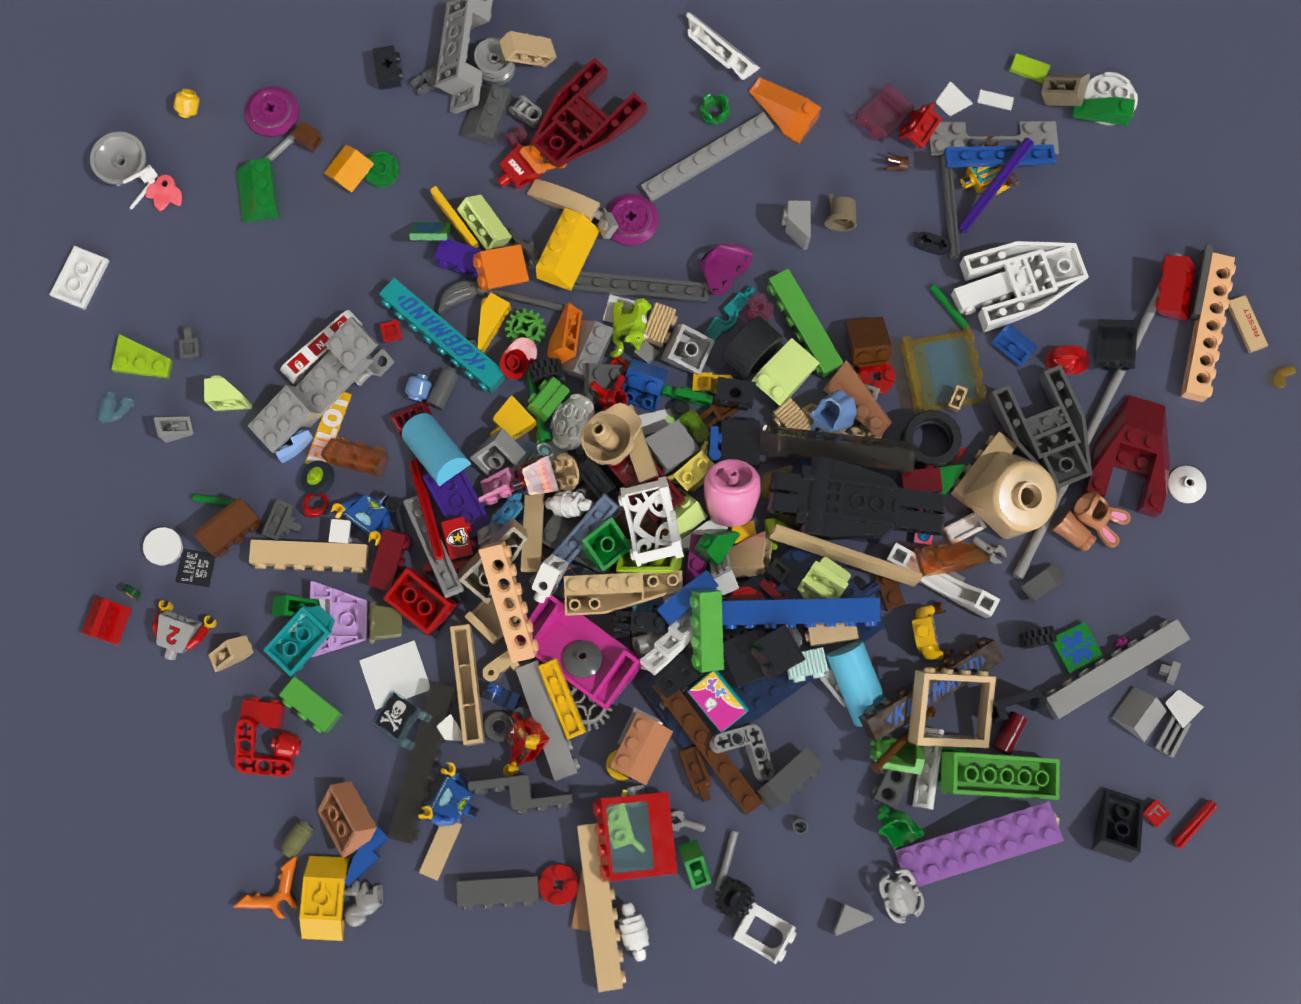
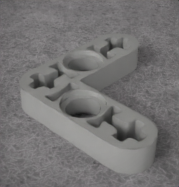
[709,725,774,782]

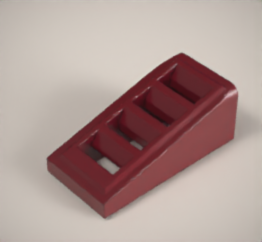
[390,401,433,436]

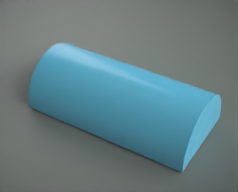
[402,413,471,486]
[826,639,886,727]

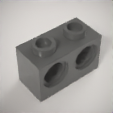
[871,769,913,810]

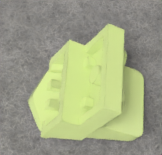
[797,557,851,599]

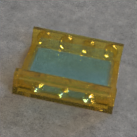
[900,326,987,414]

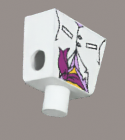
[532,554,569,603]

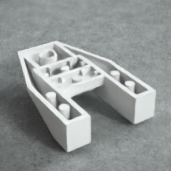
[959,241,1089,332]

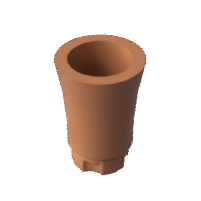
[1051,510,1097,552]

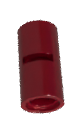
[993,711,1028,756]

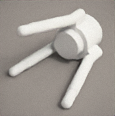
[117,165,158,209]

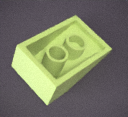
[752,338,820,406]

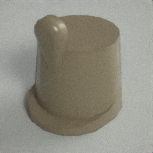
[824,193,857,231]

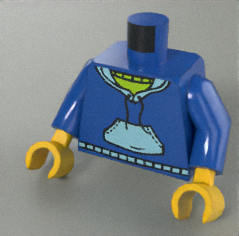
[331,491,391,546]
[418,762,480,827]

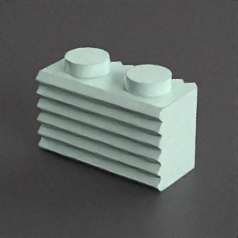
[787,648,828,683]

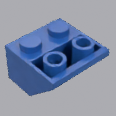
[622,359,669,412]

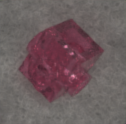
[746,294,774,323]

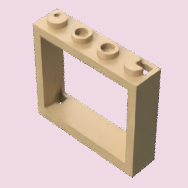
[908,667,996,748]

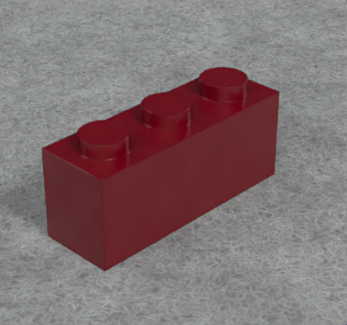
[368,528,411,591]

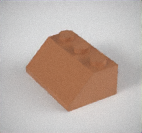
[610,712,673,785]
[317,781,377,858]

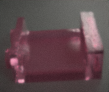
[856,83,915,143]

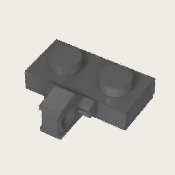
[261,499,303,541]

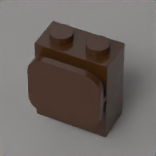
[846,316,892,367]

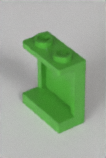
[870,736,925,775]

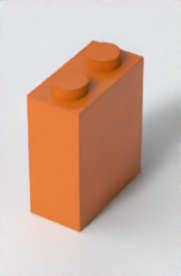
[473,244,529,291]

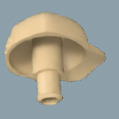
[580,403,642,465]

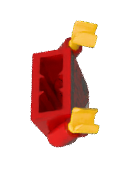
[503,714,550,777]

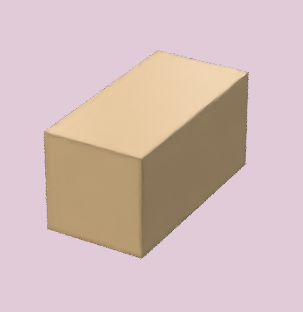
[946,385,968,413]

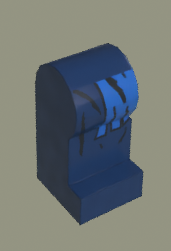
[482,682,522,712]

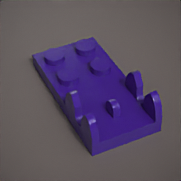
[423,470,491,539]

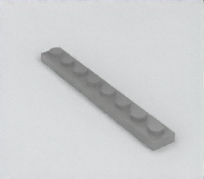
[641,112,774,202]

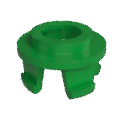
[700,93,730,125]

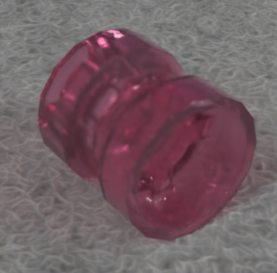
[505,125,530,149]

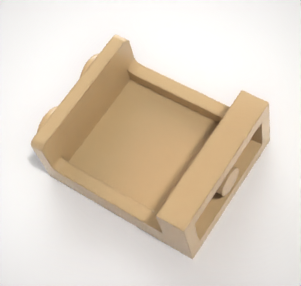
[464,584,519,645]

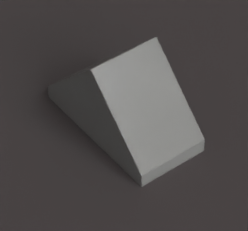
[154,416,194,443]
[833,904,874,936]

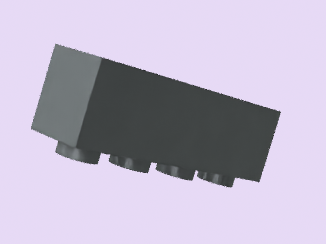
[456,876,540,910]

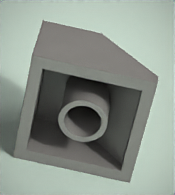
[782,201,811,250]
[661,324,715,375]
[470,428,528,477]

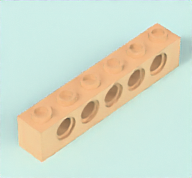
[479,540,539,663]

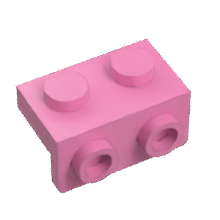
[478,467,515,505]

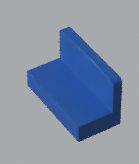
[992,324,1038,367]

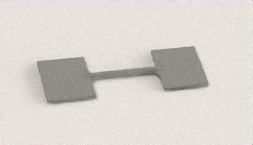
[930,121,1059,155]

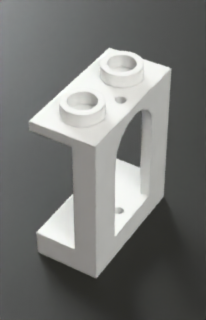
[732,903,797,964]

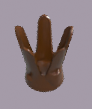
[884,151,913,171]

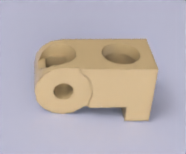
[483,650,521,683]

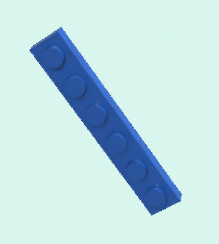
[944,145,1056,168]

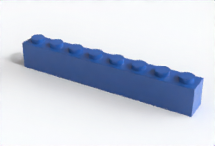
[722,597,881,629]

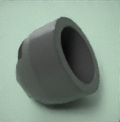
[792,818,809,835]

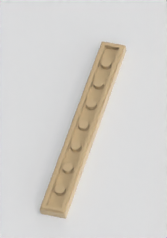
[769,524,923,587]

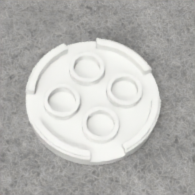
[1084,72,1138,125]
[550,394,595,450]

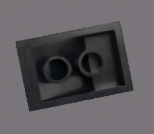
[1092,788,1144,863]

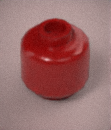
[271,731,302,759]

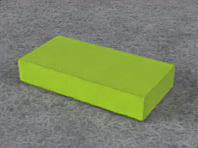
[1009,53,1051,83]

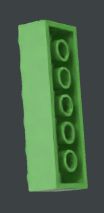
[941,752,1060,800]

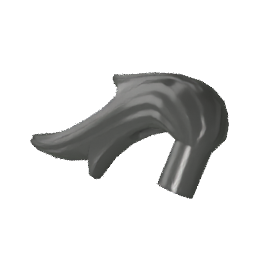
[509,227,540,270]

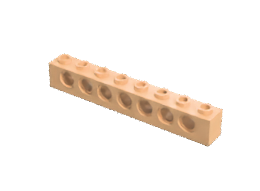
[1180,253,1236,402]

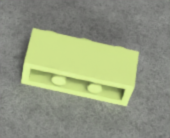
[457,195,512,250]

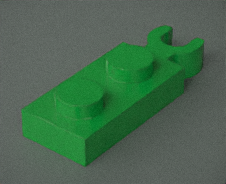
[662,385,713,408]

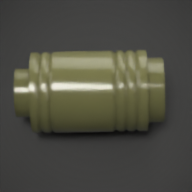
[280,820,314,858]

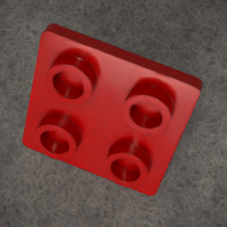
[898,102,942,149]
[81,597,132,645]

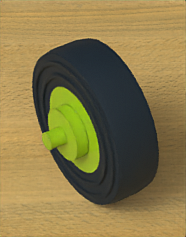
[301,460,335,495]

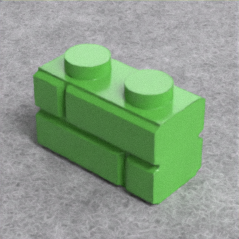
[527,377,570,423]

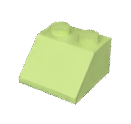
[204,375,252,411]

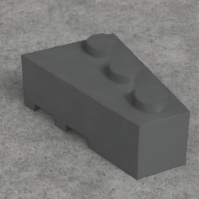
[756,747,823,812]

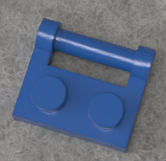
[709,426,722,464]

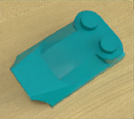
[263,605,335,677]

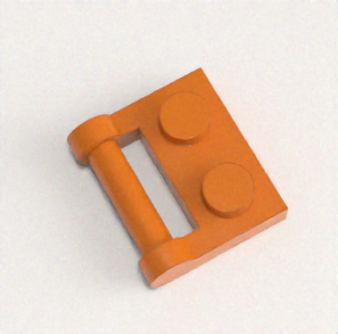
[520,145,567,174]

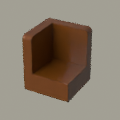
[292,121,323,153]

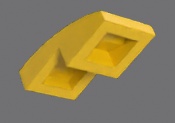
[692,373,733,394]

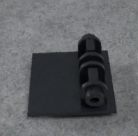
[646,651,700,699]

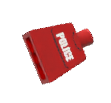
[496,144,543,189]

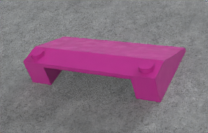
[516,593,642,710]

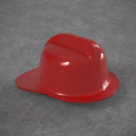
[500,337,537,379]
[1044,345,1090,374]

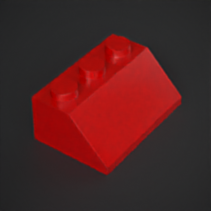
[1156,255,1196,321]
[383,568,458,635]

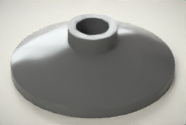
[563,640,602,678]

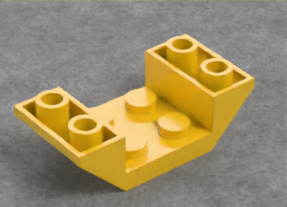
[300,856,350,941]

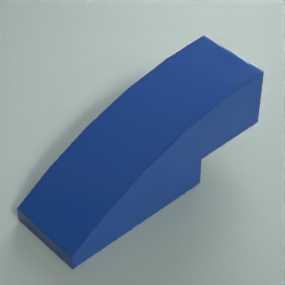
[657,570,719,625]
[345,825,390,886]

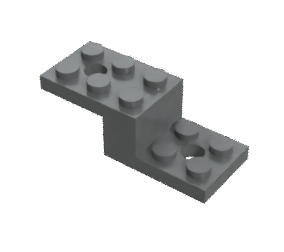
[468,775,574,814]

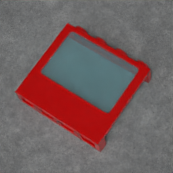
[593,792,678,882]

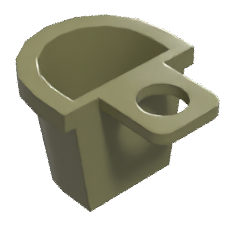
[368,602,402,644]

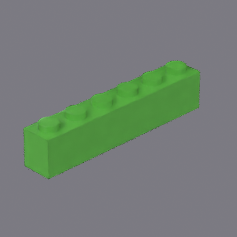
[767,269,844,379]

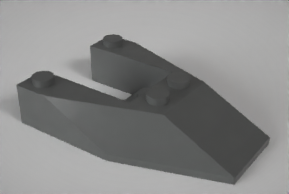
[987,365,1092,490]

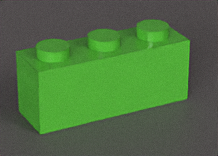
[279,676,343,733]

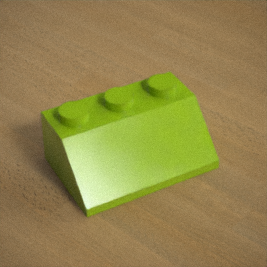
[616,539,683,572]

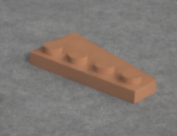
[823,360,892,437]

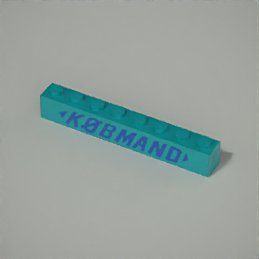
[379,278,507,393]

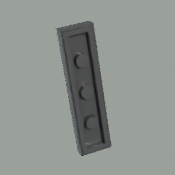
[1188,244,1213,321]

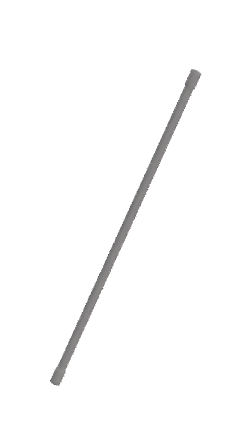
[1012,253,1182,580]

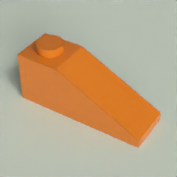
[547,303,582,364]

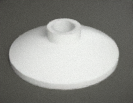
[1168,466,1206,503]

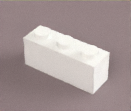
[951,271,1013,315]

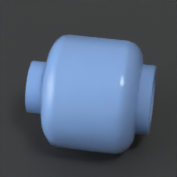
[405,373,432,402]

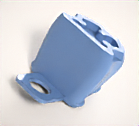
[809,390,857,444]

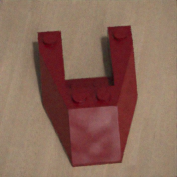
[531,58,647,168]
[1081,395,1170,518]

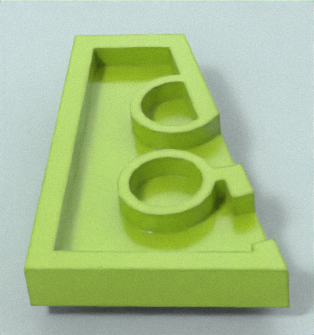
[111,334,173,379]

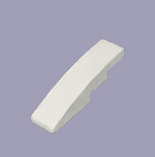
[640,610,693,676]

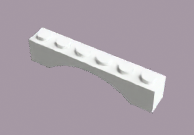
[885,543,1000,619]

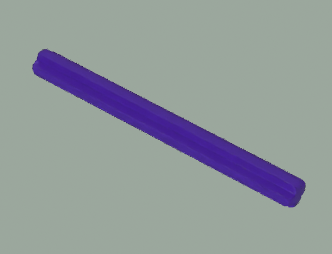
[958,137,1034,233]

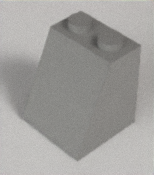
[645,420,701,477]

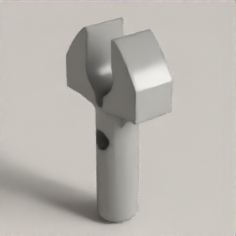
[972,536,1007,565]
[671,811,705,832]

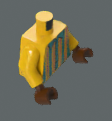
[961,135,1020,195]
[912,602,954,662]

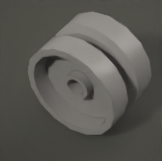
[474,38,515,86]

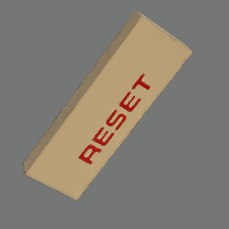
[1228,295,1268,353]

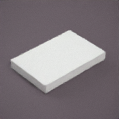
[49,246,109,310]

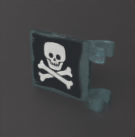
[372,690,433,750]

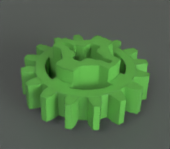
[505,308,546,344]

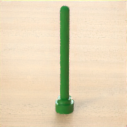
[526,370,551,444]

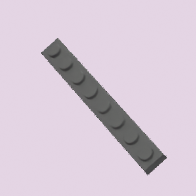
[559,271,709,303]

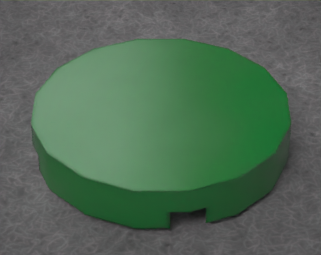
[364,151,400,188]

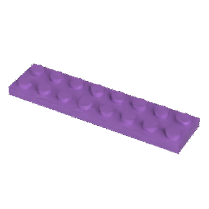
[895,801,1064,887]

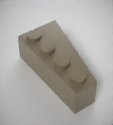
[458,517,528,604]

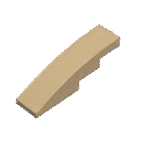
[527,179,600,221]

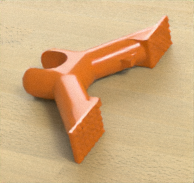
[234,856,298,919]

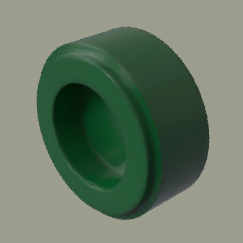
[121,584,142,601]

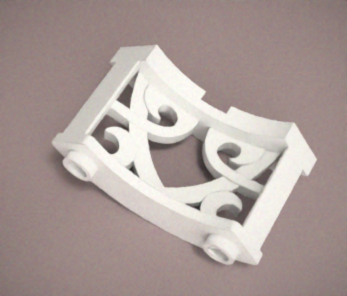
[618,476,684,567]

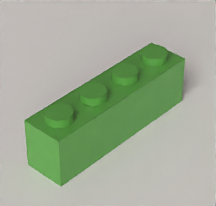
[690,588,724,672]

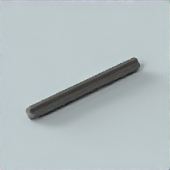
[941,155,961,260]

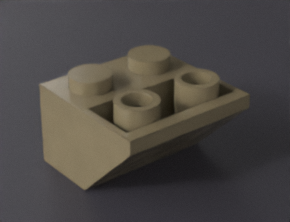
[1041,73,1090,106]

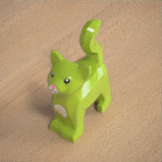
[610,298,652,358]

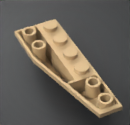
[564,570,683,616]

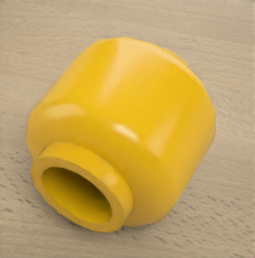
[173,89,200,118]

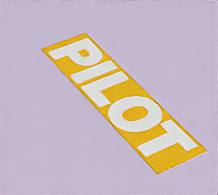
[305,392,352,464]

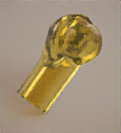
[1273,365,1296,388]

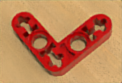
[235,716,295,777]

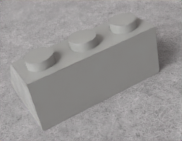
[562,320,614,382]

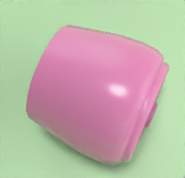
[704,459,761,527]

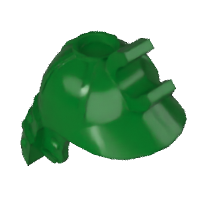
[877,805,924,850]

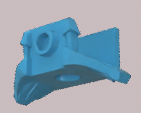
[489,489,525,527]

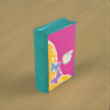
[687,671,750,733]

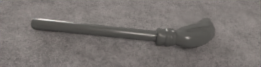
[437,279,566,315]

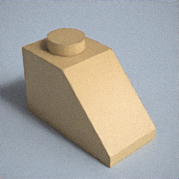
[208,635,254,673]

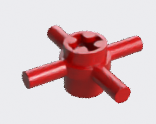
[589,375,628,411]

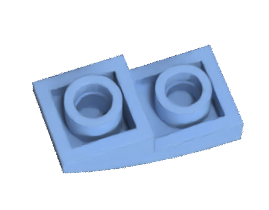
[276,430,313,463]

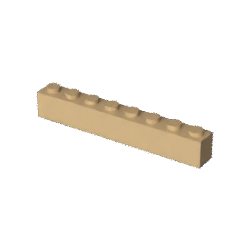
[577,823,626,992]

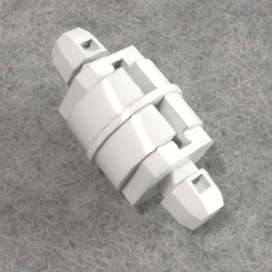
[544,491,593,518]
[619,903,649,961]

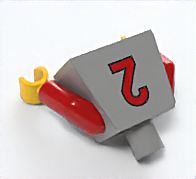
[152,600,217,660]

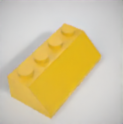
[536,208,600,291]

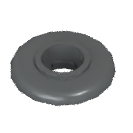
[483,711,512,742]

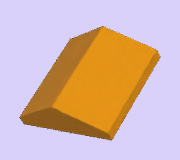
[324,145,374,193]

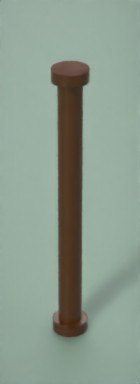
[870,706,937,773]

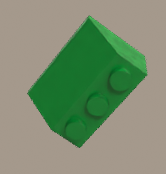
[237,157,280,223]

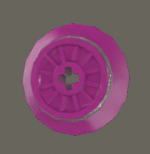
[245,86,299,137]
[606,194,659,246]

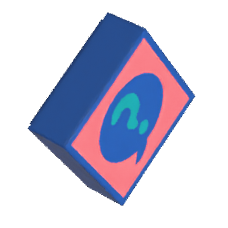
[912,533,934,547]

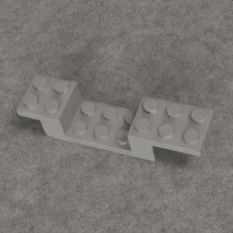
[435,0,493,114]
[248,317,379,453]

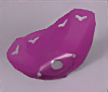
[699,243,753,295]

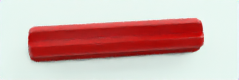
[1172,800,1218,849]

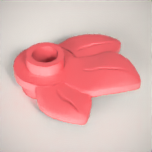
[146,175,182,211]

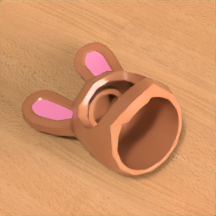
[1073,491,1131,548]

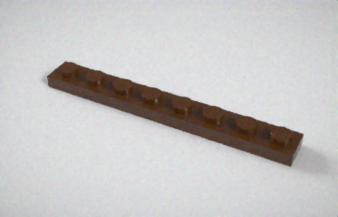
[652,683,762,815]

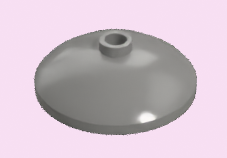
[90,132,146,185]

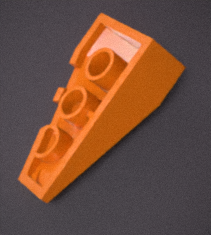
[749,77,821,144]

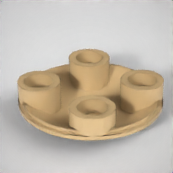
[550,453,579,491]

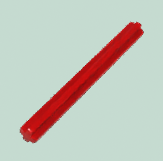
[409,459,445,560]

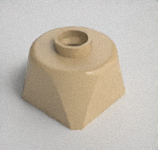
[965,452,1057,539]

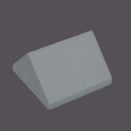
[1111,687,1166,742]

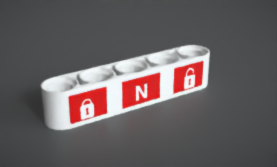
[280,310,362,384]

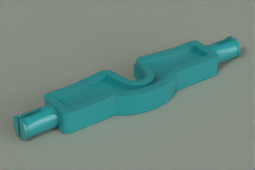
[703,285,755,341]

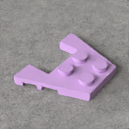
[310,581,369,658]

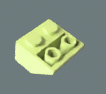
[659,487,708,540]

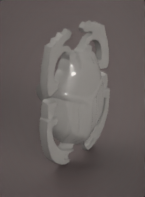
[878,868,924,923]

